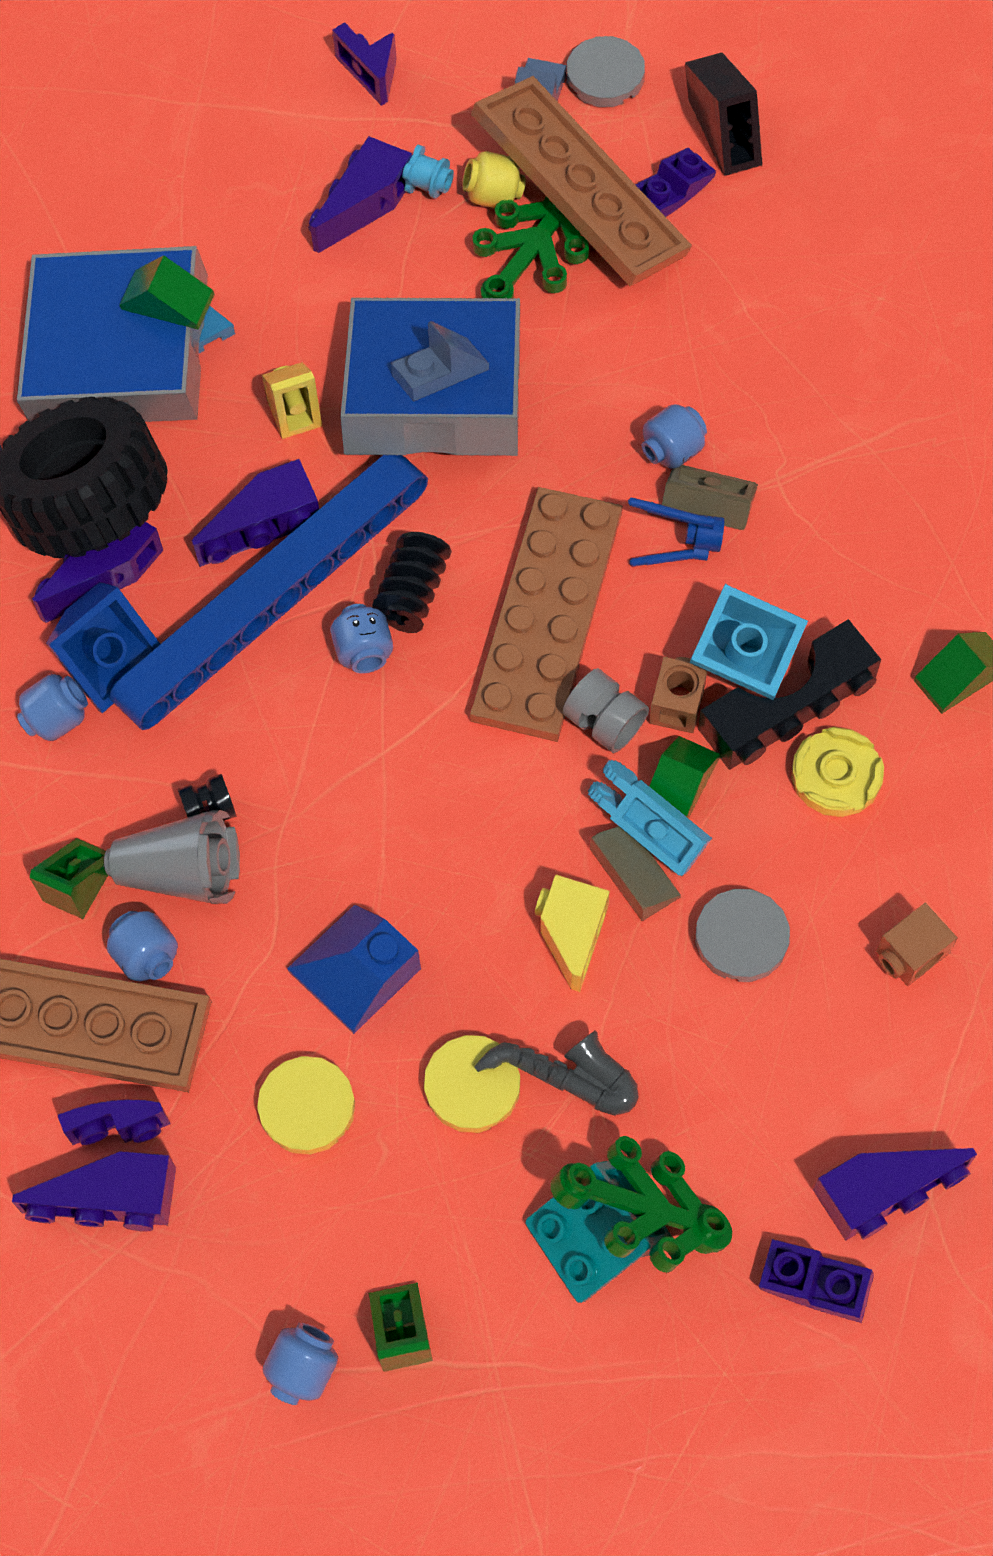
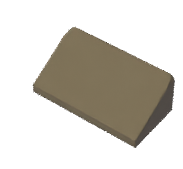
[662,465,758,530]
[590,826,681,921]

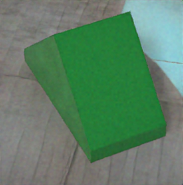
[119,255,215,330]
[914,632,993,714]
[649,736,720,819]
[29,838,108,919]
[369,1282,433,1372]

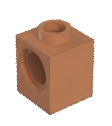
[649,657,707,734]
[876,902,958,987]

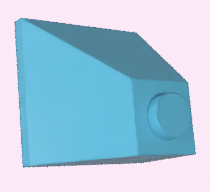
[689,584,808,700]

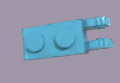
[588,760,712,876]

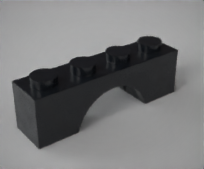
[698,619,881,770]

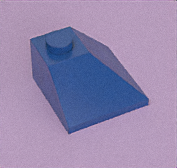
[46,582,160,713]
[287,905,421,1034]

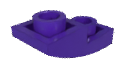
[635,148,716,217]
[57,1100,170,1145]
[759,1239,874,1323]

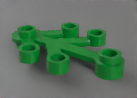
[472,196,589,298]
[550,1136,732,1273]

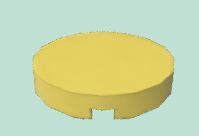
[791,727,884,817]
[424,1035,520,1133]
[257,1056,356,1155]

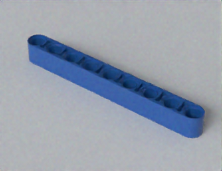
[110,455,429,730]

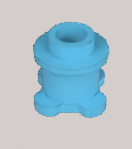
[402,144,454,198]

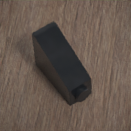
[685,52,762,176]

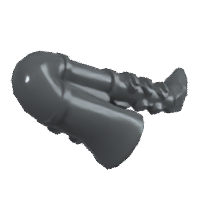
[474,1030,639,1116]

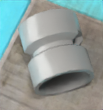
[562,668,649,753]

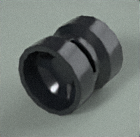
[178,774,237,821]

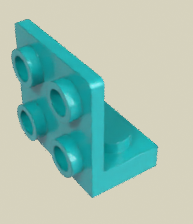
[525,1161,673,1303]

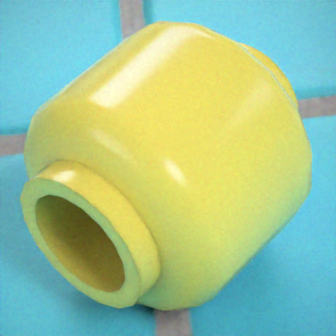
[462,151,526,209]

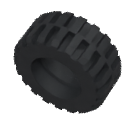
[0,397,168,558]

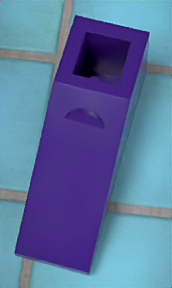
[308,136,412,253]
[192,459,319,567]
[32,522,163,623]
[813,1148,977,1241]
[12,1151,176,1231]

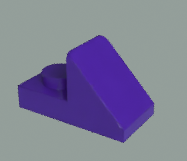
[332,22,397,106]

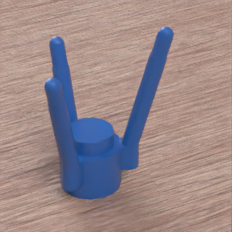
[628,498,725,567]

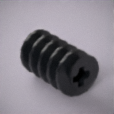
[372,532,452,633]

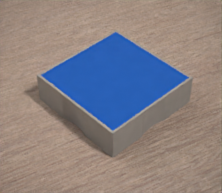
[17,246,208,422]
[340,298,520,456]

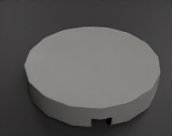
[567,36,645,107]
[695,889,790,982]

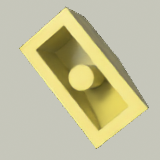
[262,362,322,439]
[535,874,610,992]

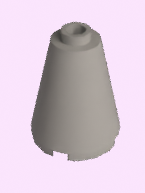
[104,810,240,904]

